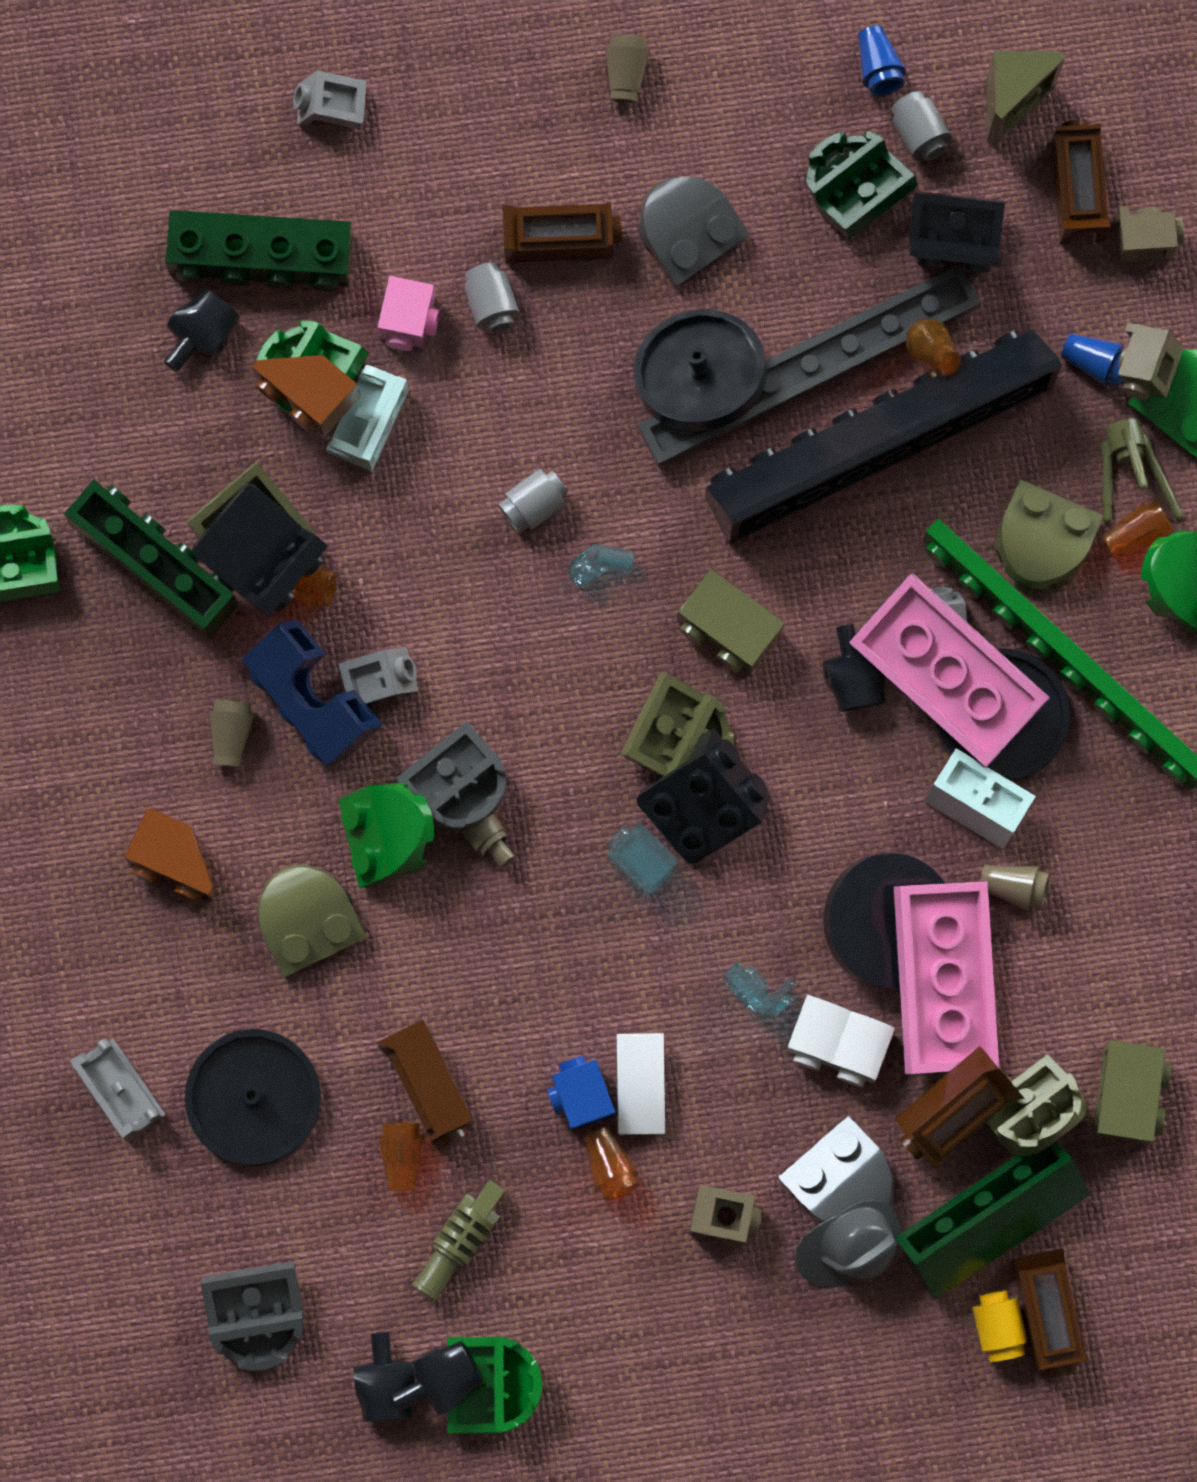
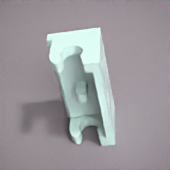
[326,365,409,472]
[924,748,1036,849]

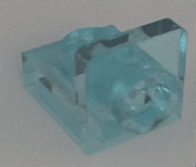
[722,962,796,1021]

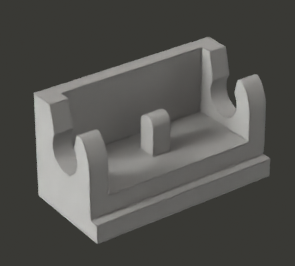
[70,1039,166,1142]

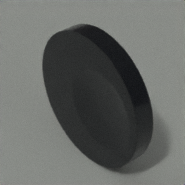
[634,309,767,431]
[935,648,1070,782]
[823,853,945,988]
[185,1029,321,1166]

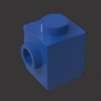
[547,1056,615,1132]

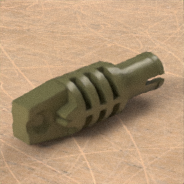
[411,1180,505,1301]

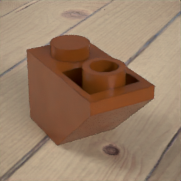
[252,355,361,436]
[124,807,217,903]

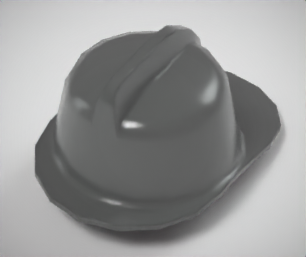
[795,1200,901,1287]

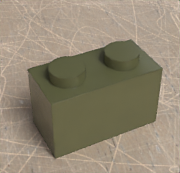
[677,569,785,675]
[1092,1040,1172,1145]

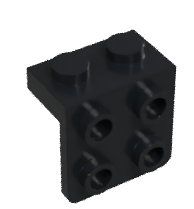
[908,191,1005,273]
[192,484,328,617]
[637,728,770,864]

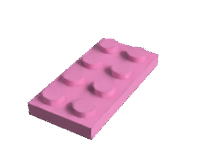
[849,573,1050,767]
[894,881,999,1074]

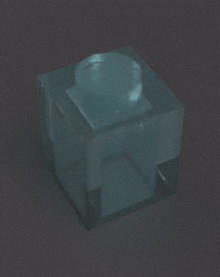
[607,822,679,900]

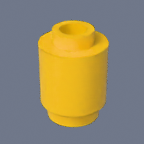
[972,1290,1028,1362]

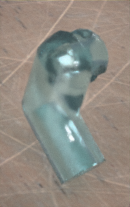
[569,544,635,586]

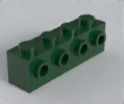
[165,210,353,292]
[64,479,239,639]
[895,1141,1090,1300]

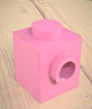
[378,276,440,351]

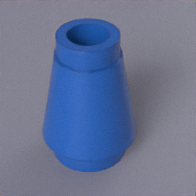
[858,26,906,96]
[1061,333,1124,387]

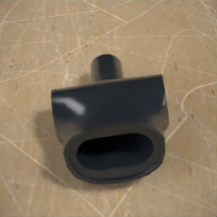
[163,288,240,373]
[823,624,886,712]
[353,1332,414,1422]
[392,1340,484,1415]

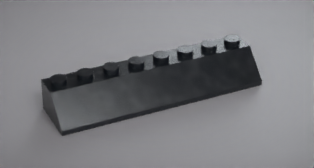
[705,330,1062,545]

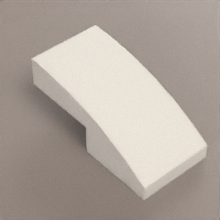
[617,1033,665,1134]

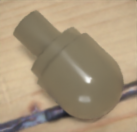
[462,814,516,868]

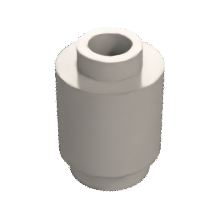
[891,91,952,161]
[464,262,520,334]
[498,468,568,534]

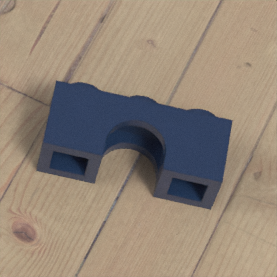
[241,619,383,766]

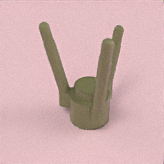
[1099,418,1183,523]

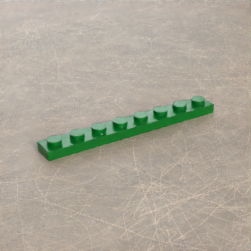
[923,518,1197,788]

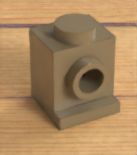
[1114,206,1184,263]
[1118,323,1184,399]
[689,1185,762,1245]

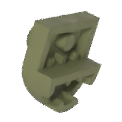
[994,479,1104,589]
[620,673,734,778]
[256,864,367,978]
[984,1054,1087,1157]

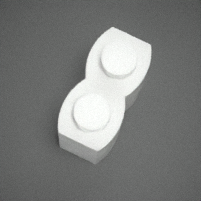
[787,995,895,1087]

